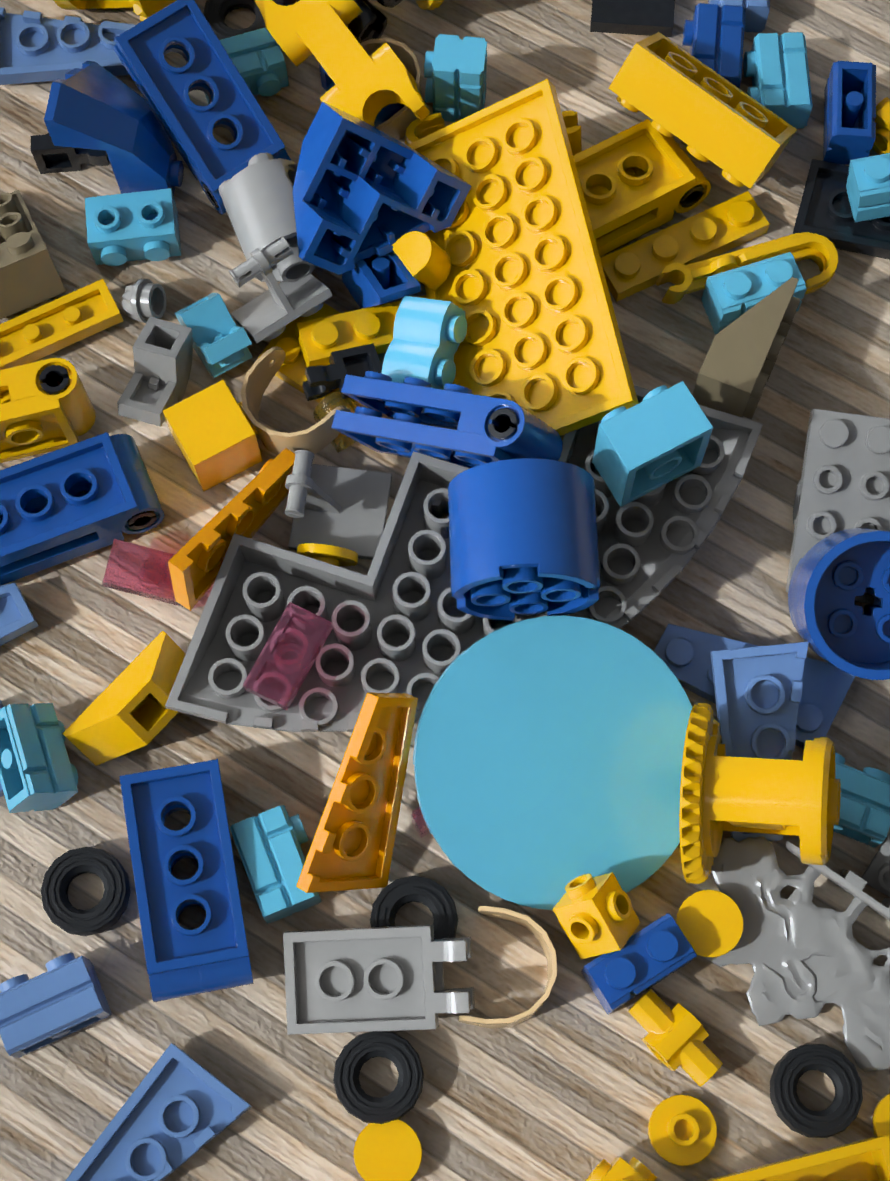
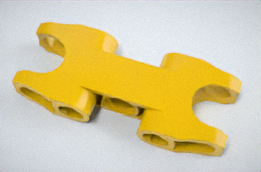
[254,0,431,127]

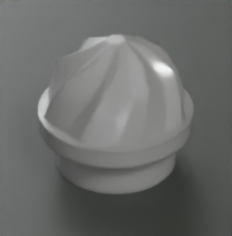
[121,279,166,323]

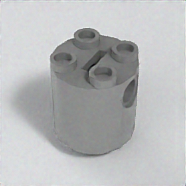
[218,152,318,282]

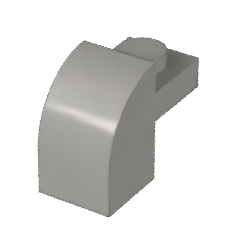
[117,317,193,427]

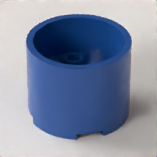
[448,458,600,620]
[788,528,890,680]

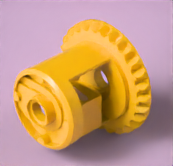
[679,703,841,884]

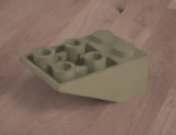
[0,190,66,319]
[692,277,801,419]

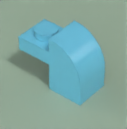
[175,293,252,378]

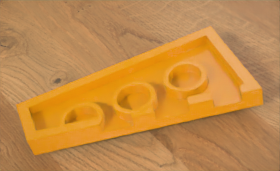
[168,448,295,611]
[296,692,418,893]

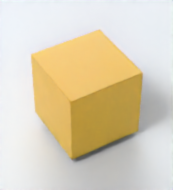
[163,380,263,492]

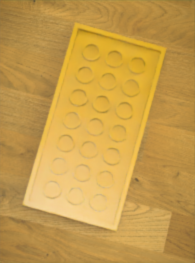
[407,79,639,436]

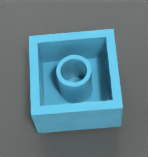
[592,381,713,507]

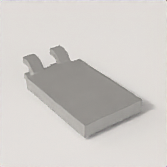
[283,925,475,1035]

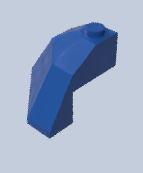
[44,61,184,196]
[293,101,472,275]

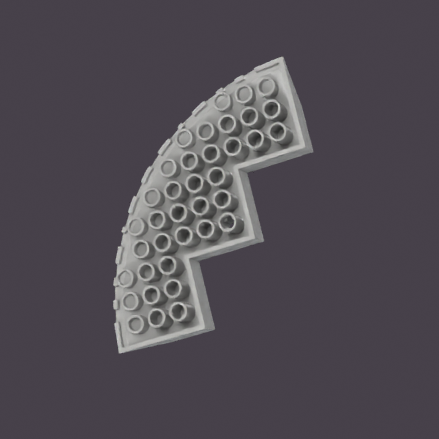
[165,385,763,732]

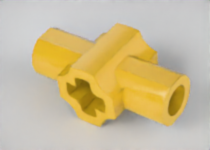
[628,988,723,1087]

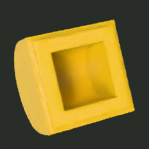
[392,231,451,291]

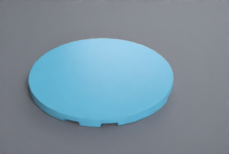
[413,615,693,910]

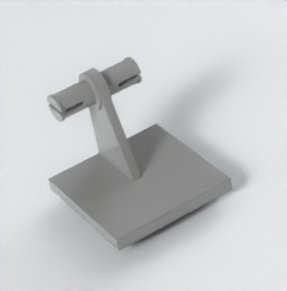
[229,237,333,343]
[285,450,392,560]

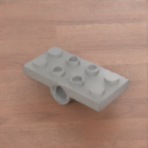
[786,409,890,604]

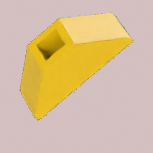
[62,631,186,766]

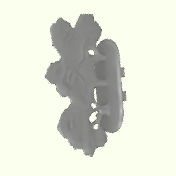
[699,836,890,1072]

